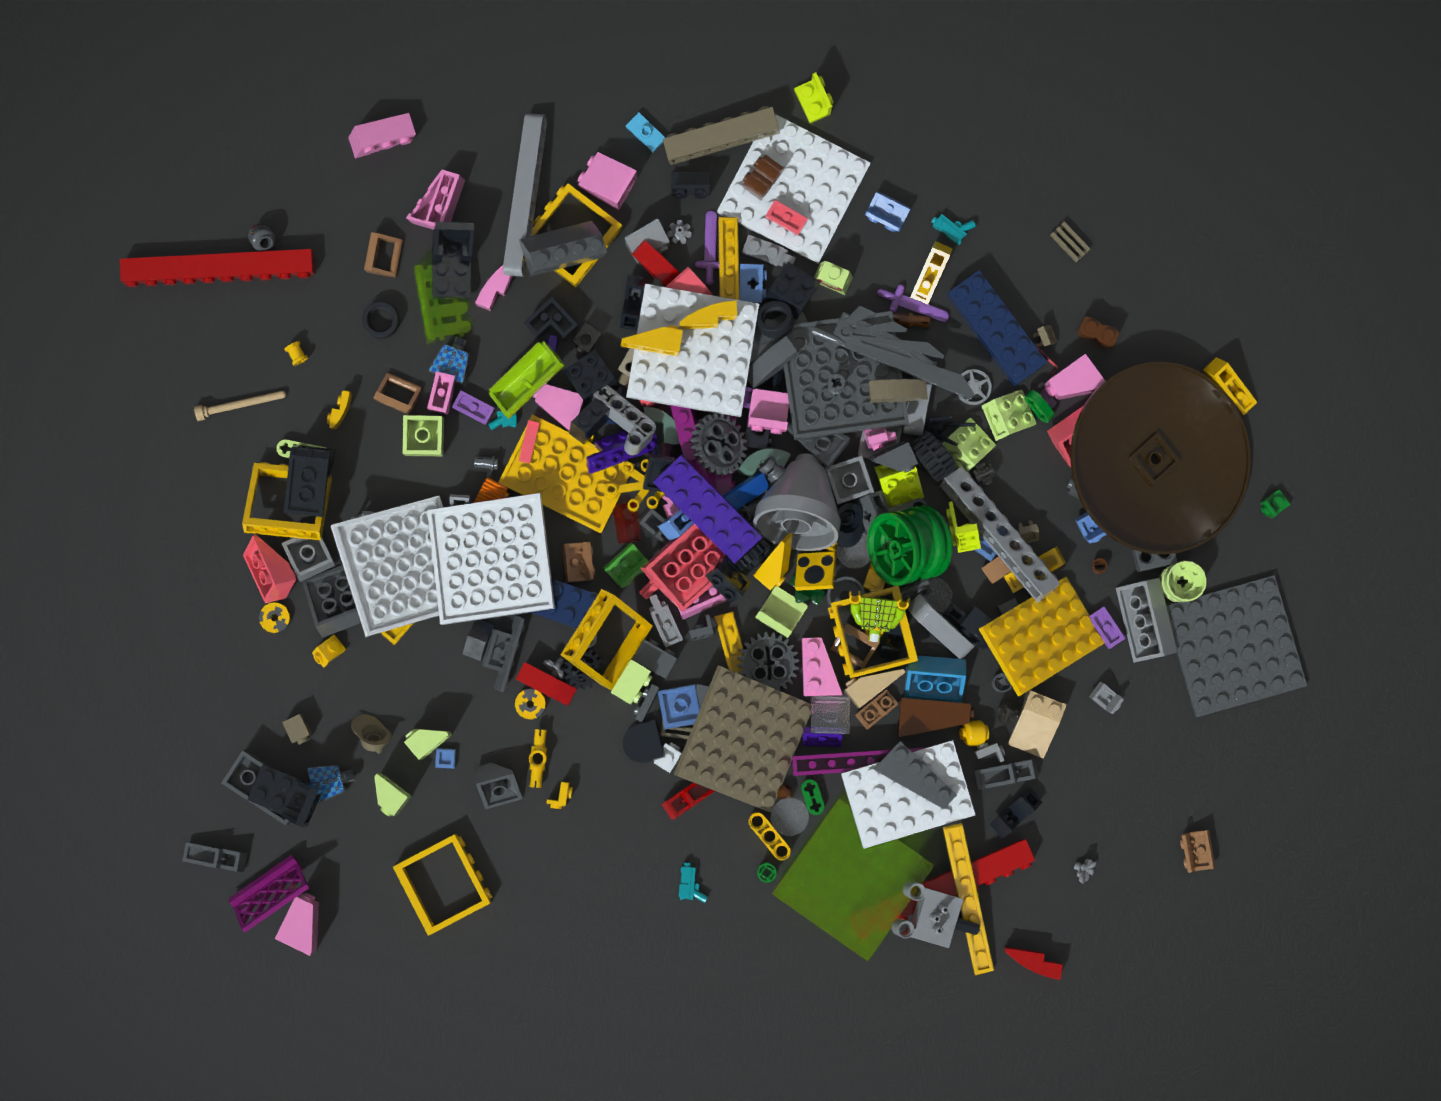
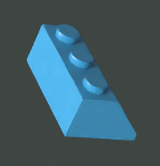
[904,655,966,703]

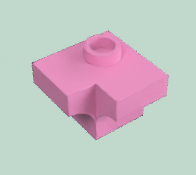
[863,428,897,451]

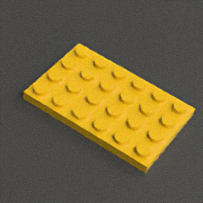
[498,414,635,534]
[979,577,1104,696]

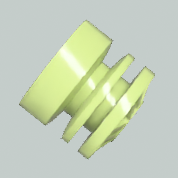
[1159,561,1206,602]

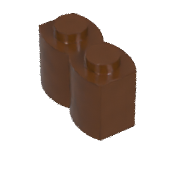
[742,155,784,201]
[1076,317,1119,349]

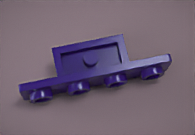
[586,430,657,474]

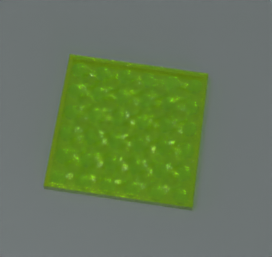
[772,799,934,962]

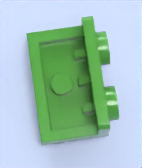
[603,542,648,588]

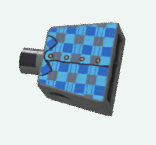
[429,337,470,385]
[307,765,355,803]

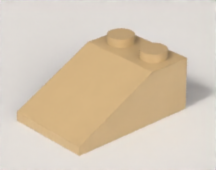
[844,669,905,708]
[1007,691,1066,759]

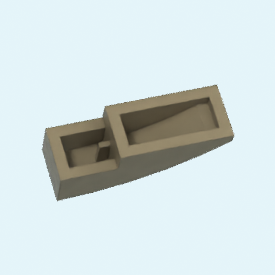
[868,379,928,403]

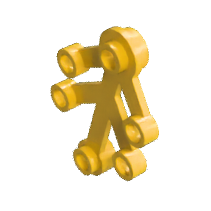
[604,459,664,512]

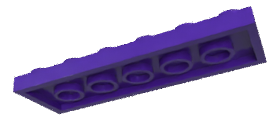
[653,454,762,564]

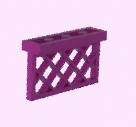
[228,855,309,933]

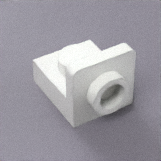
[654,742,682,773]

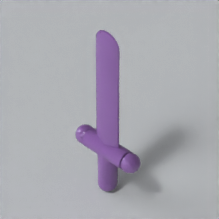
[695,211,719,286]
[877,284,949,322]

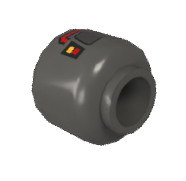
[248,223,276,252]

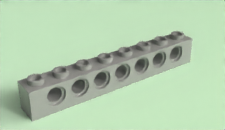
[940,466,1060,603]

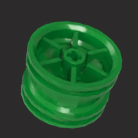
[867,505,952,586]

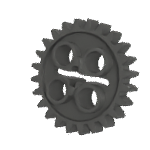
[690,413,747,476]
[737,632,799,691]

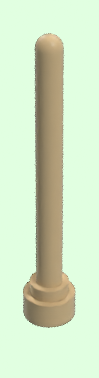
[194,391,286,421]

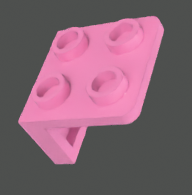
[747,389,789,434]

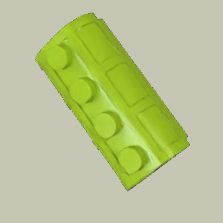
[489,341,565,419]

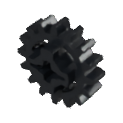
[735,540,770,572]
[561,648,604,690]

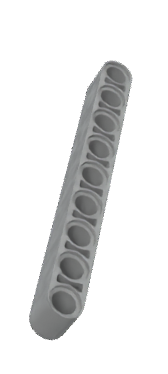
[503,113,547,277]

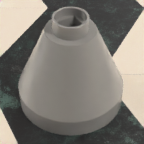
[753,454,841,551]

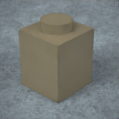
[282,714,312,745]

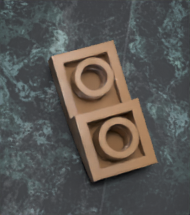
[981,547,1025,584]
[855,689,898,730]

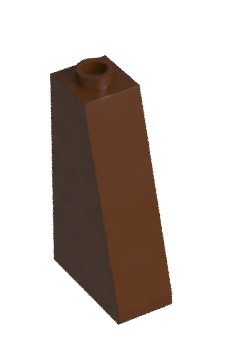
[897,698,974,737]

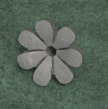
[667,220,692,245]
[543,658,564,679]
[1074,859,1096,884]

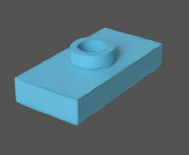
[626,112,665,153]

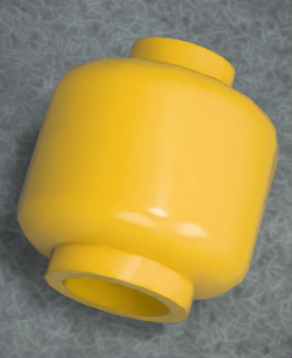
[959,720,989,746]

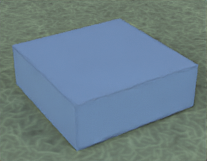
[435,748,456,769]

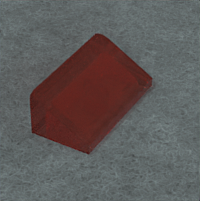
[613,503,641,544]

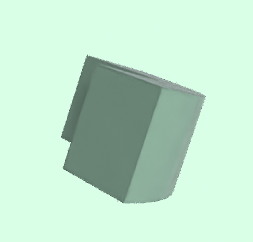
[644,407,681,446]
[736,449,791,478]

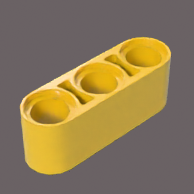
[749,812,791,860]

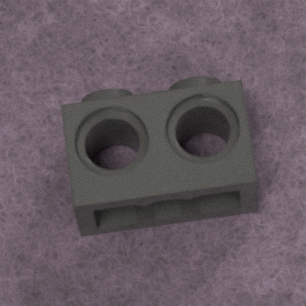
[1132,550,1178,573]

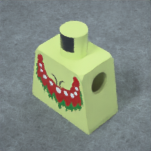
[814,261,853,295]

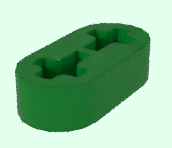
[1024,390,1055,423]
[801,779,824,815]

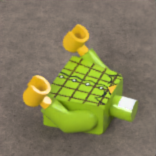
[849,591,910,642]

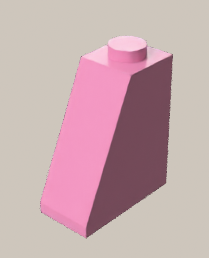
[533,384,584,431]

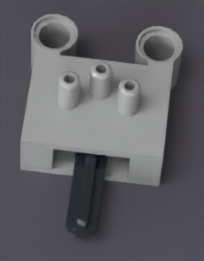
[892,881,980,948]

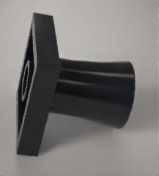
[643,443,687,492]

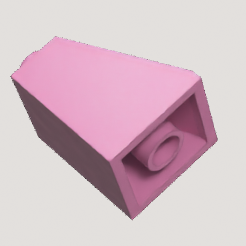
[578,152,638,211]
[1044,354,1105,401]
[275,892,319,956]

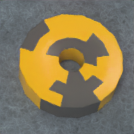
[259,602,291,633]
[515,689,546,719]

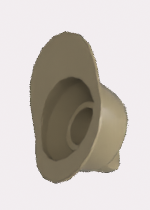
[351,714,392,754]

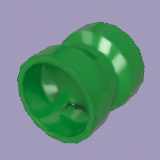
[757,862,776,882]

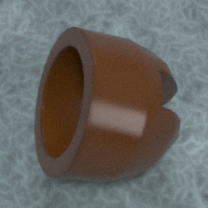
[1092,558,1108,574]
[777,785,793,799]

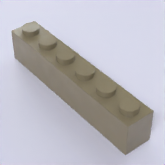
[663,106,780,165]

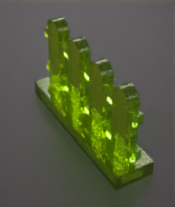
[414,265,471,344]

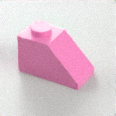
[427,371,455,415]

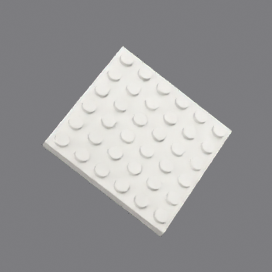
[717,114,870,264]
[626,284,759,417]
[427,493,555,625]
[331,496,443,637]

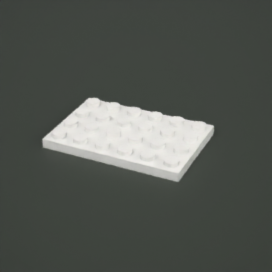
[841,740,975,849]

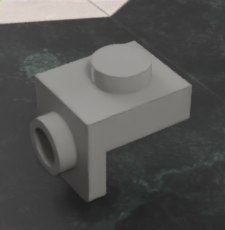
[1089,682,1124,714]
[974,742,1006,762]

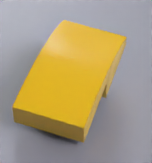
[327,391,352,430]

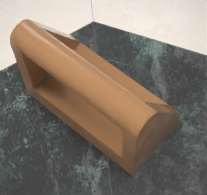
[364,232,403,278]
[373,372,422,416]
[830,623,880,669]

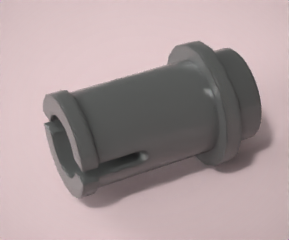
[474,455,499,471]

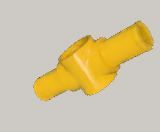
[529,729,547,788]

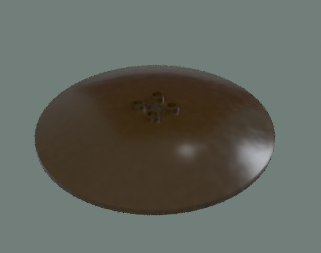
[1070,362,1251,554]

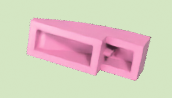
[475,265,513,311]

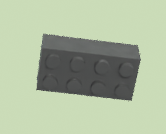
[221,750,291,825]

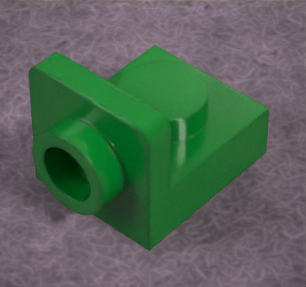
[1260,489,1291,518]

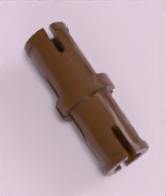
[892,312,930,328]

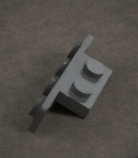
[482,616,525,692]

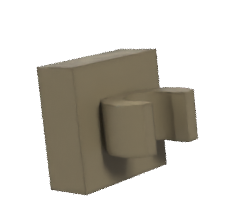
[1032,325,1058,347]
[1018,520,1039,543]

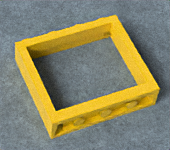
[531,184,623,287]
[242,462,332,540]
[828,586,918,678]
[561,589,653,690]
[393,833,493,936]

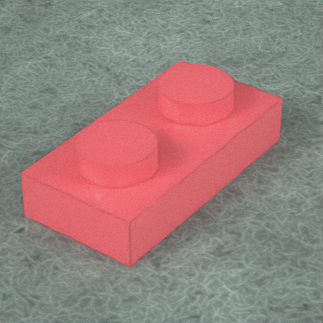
[765,200,808,236]

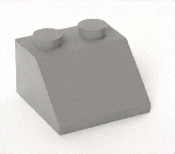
[625,219,670,264]

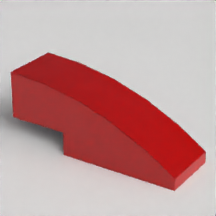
[632,240,680,287]
[516,662,577,706]
[661,782,715,820]
[1004,947,1063,980]

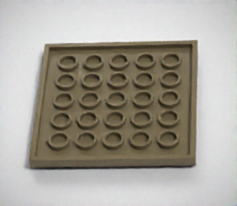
[674,665,814,813]

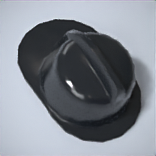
[836,503,863,548]

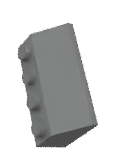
[1116,578,1177,663]

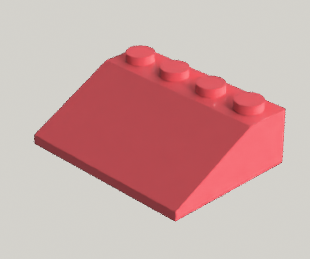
[640,524,739,612]

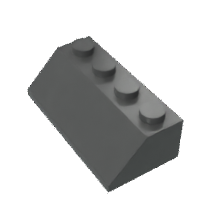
[519,221,607,276]

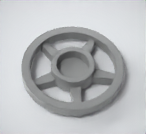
[957,369,992,405]

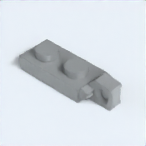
[742,235,796,267]
[649,594,683,647]

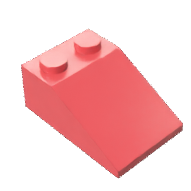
[243,535,296,603]

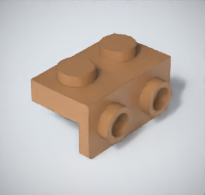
[562,541,595,583]
[1180,830,1216,873]

